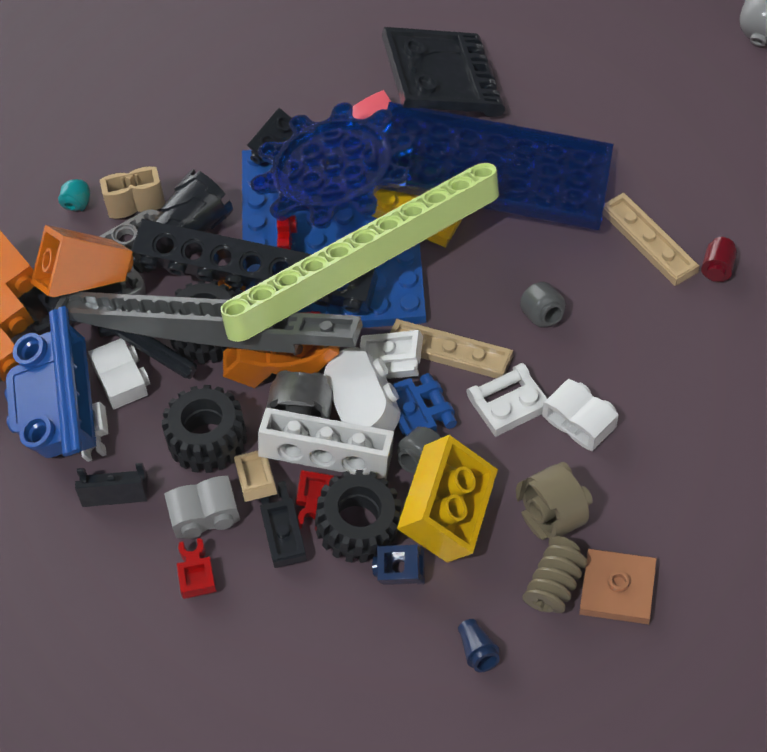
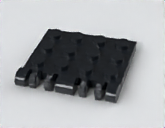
[382,27,505,117]

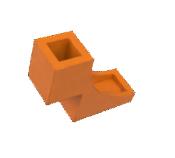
[223,344,340,388]

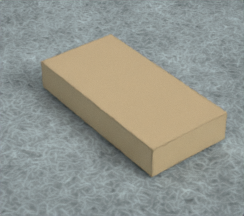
[234,451,277,502]

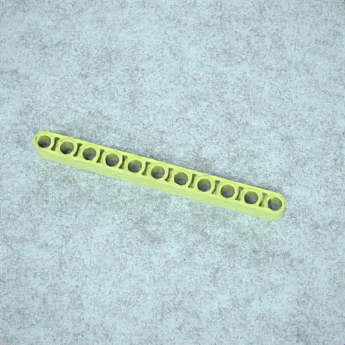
[221,163,499,342]

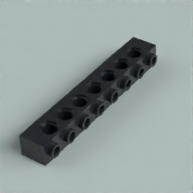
[132,219,378,313]

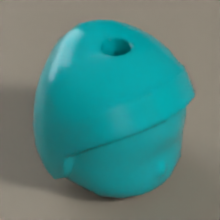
[58,179,90,211]

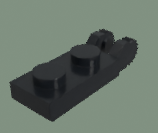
[260,481,307,568]

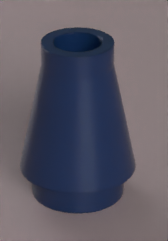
[458,619,500,672]

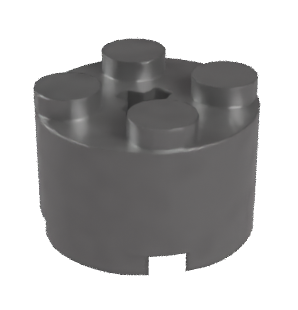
[266,370,333,419]

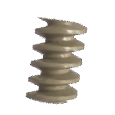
[522,536,587,613]

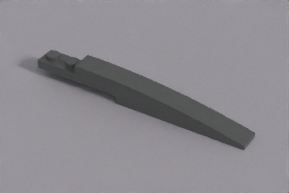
[54,292,363,353]

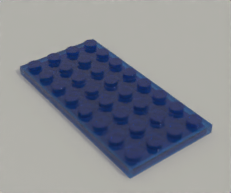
[366,102,614,230]

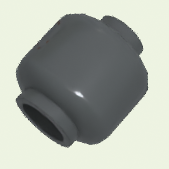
[520,282,566,328]
[397,427,441,474]

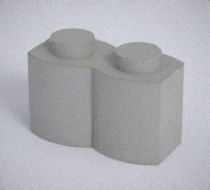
[164,476,240,539]

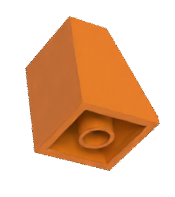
[31,225,133,297]

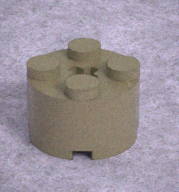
[516,462,593,541]

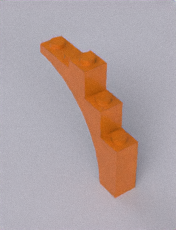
[0,230,35,382]

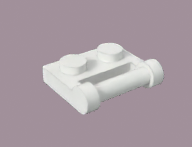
[466,363,547,437]

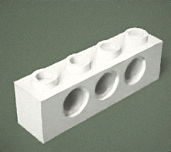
[258,407,394,480]

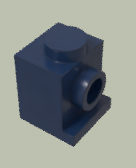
[372,545,425,585]

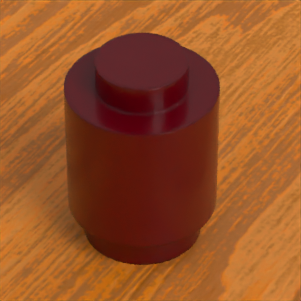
[701,237,737,282]

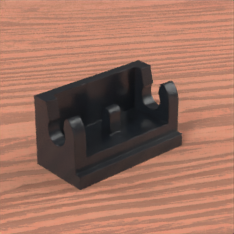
[75,463,148,507]

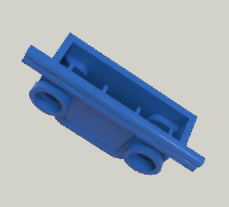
[4,306,97,458]

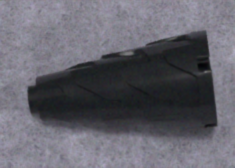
[132,169,233,273]

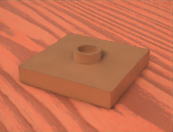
[579,549,656,625]

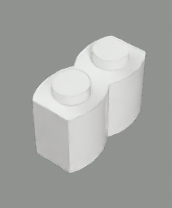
[88,338,150,410]
[542,379,619,451]

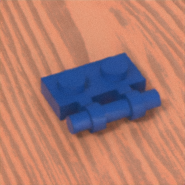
[392,373,457,437]

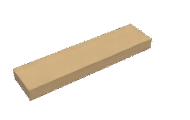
[600,193,700,286]
[390,319,513,378]

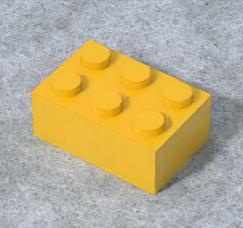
[397,435,498,562]

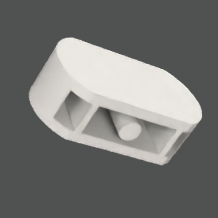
[324,347,401,431]

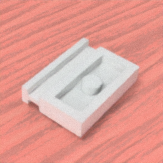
[360,330,423,379]

